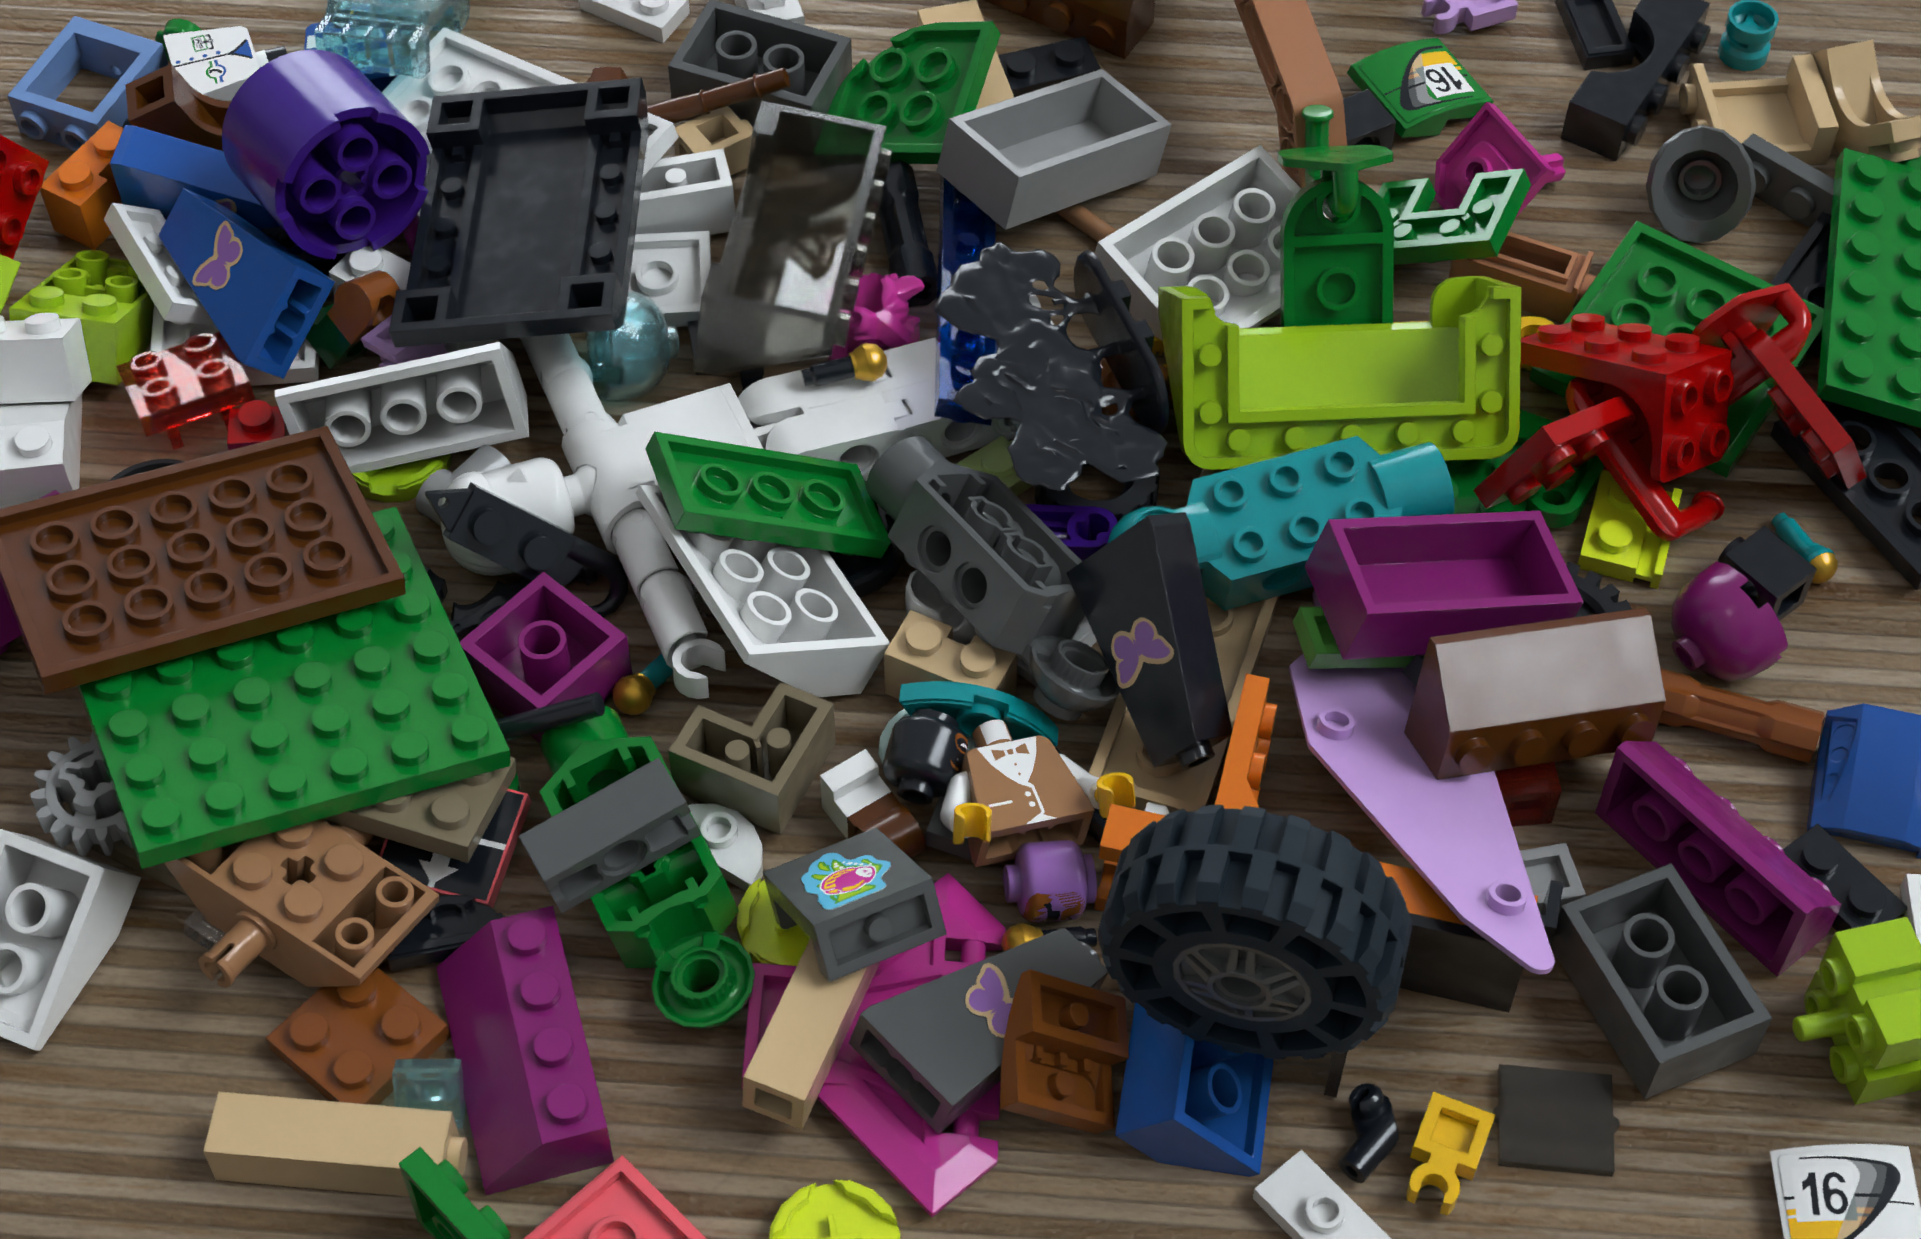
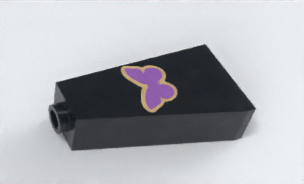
[1066,512,1232,770]

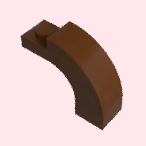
[126,64,231,152]

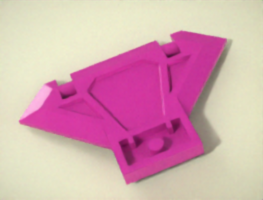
[742,873,1005,1217]

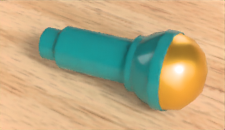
[1771,512,1838,584]

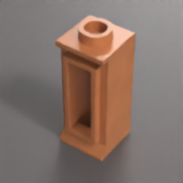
[1448,232,1597,323]

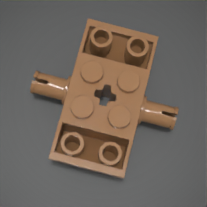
[164,819,439,988]

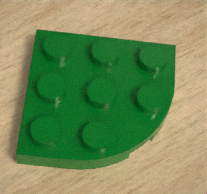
[814,21,1001,164]

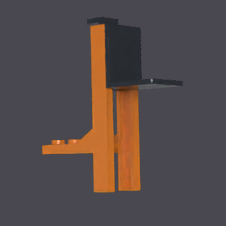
[1094,673,1564,1098]

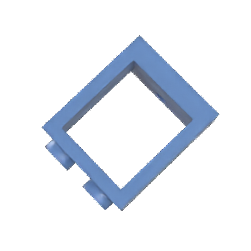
[7,16,168,152]

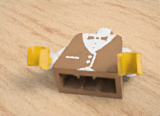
[940,720,1136,867]

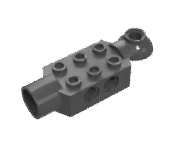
[866,436,1120,721]

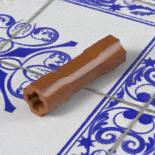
[1659,668,1824,763]

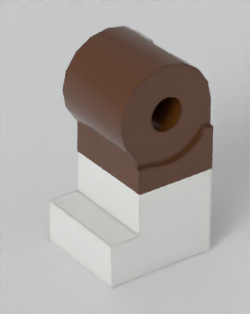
[820,749,926,859]

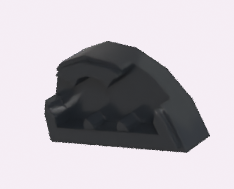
[388,895,505,971]

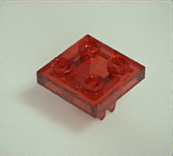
[116,332,256,450]

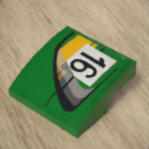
[1347,38,1494,138]

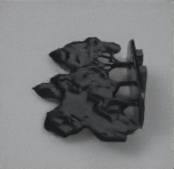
[933,242,1169,491]

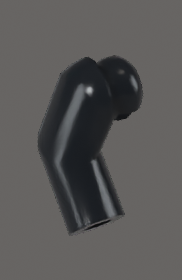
[1338,1083,1399,1183]

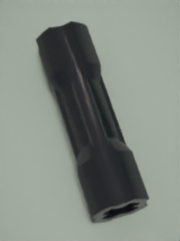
[869,160,940,308]

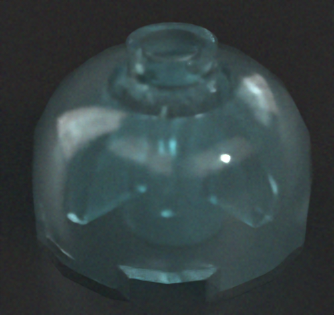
[587,292,679,401]

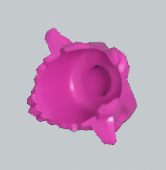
[796,272,925,361]

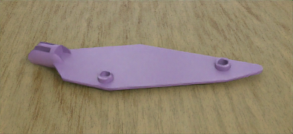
[1289,590,1555,975]

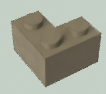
[668,682,836,835]

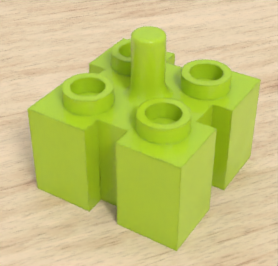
[1792,917,1921,1105]

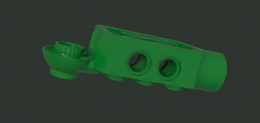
[539,706,755,1029]

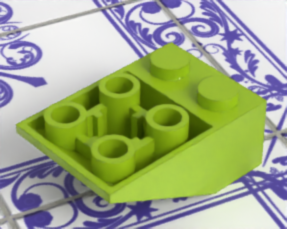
[9,250,154,385]

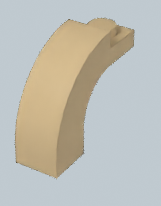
[1802,39,1921,162]

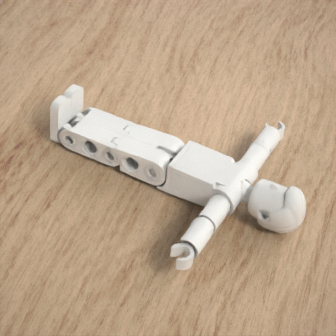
[440,295,1054,699]

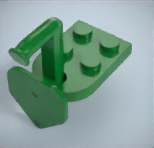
[1278,104,1394,327]

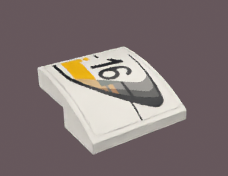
[1770,1144,1921,1239]

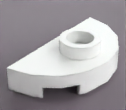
[688,804,763,891]

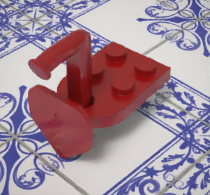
[1691,283,1867,489]
[1473,377,1725,542]

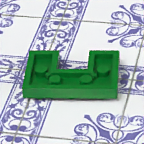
[1378,168,1531,265]

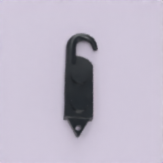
[425,482,628,618]

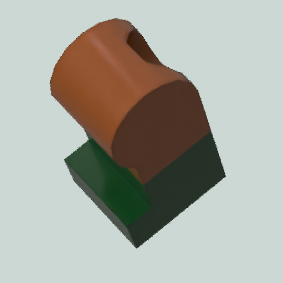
[306,270,400,369]

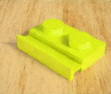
[1577,470,1683,589]

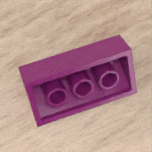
[1595,741,1842,977]
[436,905,614,1195]

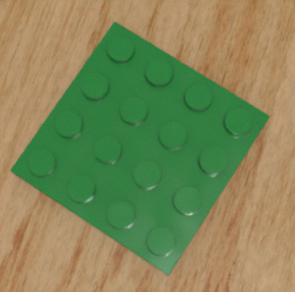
[1530,221,1824,478]

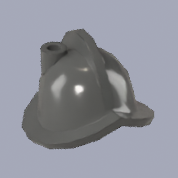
[1646,125,1756,243]

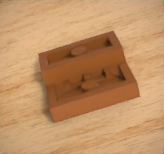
[1000,969,1129,1134]

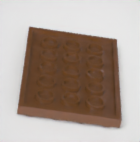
[0,426,406,695]

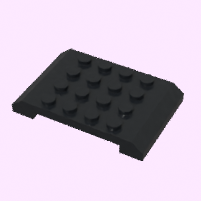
[389,78,649,347]

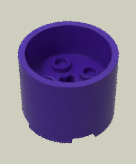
[222,50,430,260]

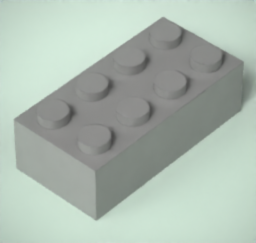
[937,69,1172,230]

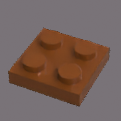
[266,967,451,1105]

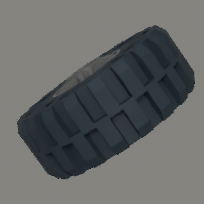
[1098,805,1412,1060]

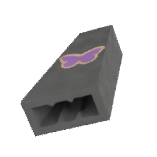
[849,927,1108,1134]

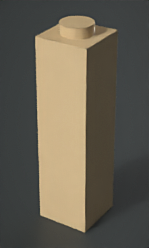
[742,938,881,1130]
[203,1092,468,1197]

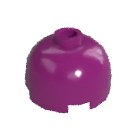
[1671,562,1788,682]

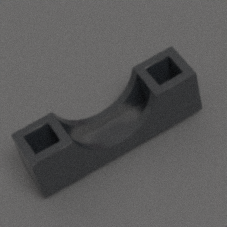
[1561,0,1711,162]

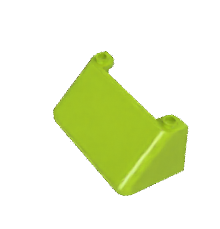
[1158,276,1521,470]

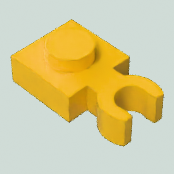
[1406,1092,1495,1216]

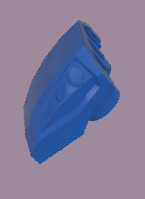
[1806,703,1921,859]

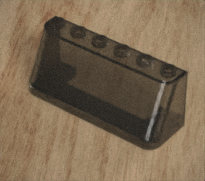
[693,101,893,376]

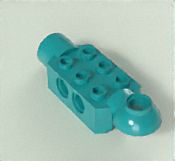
[1107,436,1455,611]

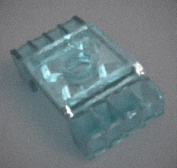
[314,0,470,79]

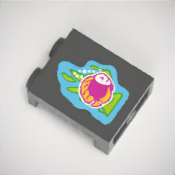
[763,827,947,982]

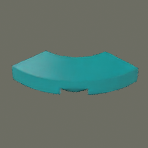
[899,681,1059,746]

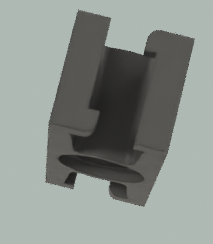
[519,758,701,913]

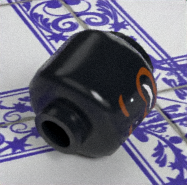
[883,709,968,805]

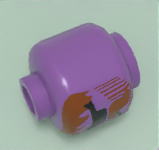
[1003,840,1097,923]

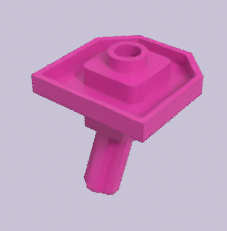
[1434,102,1566,219]

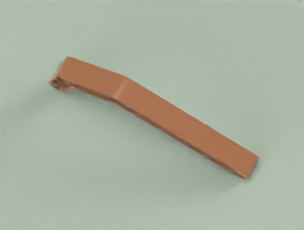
[1234,0,1347,219]

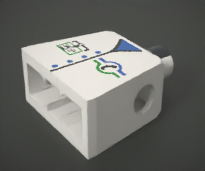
[163,26,287,101]

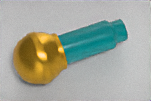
[612,653,673,715]

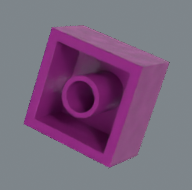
[460,572,633,744]

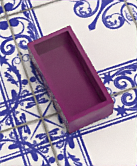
[1305,511,1584,660]

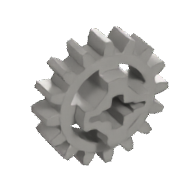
[30,731,133,856]

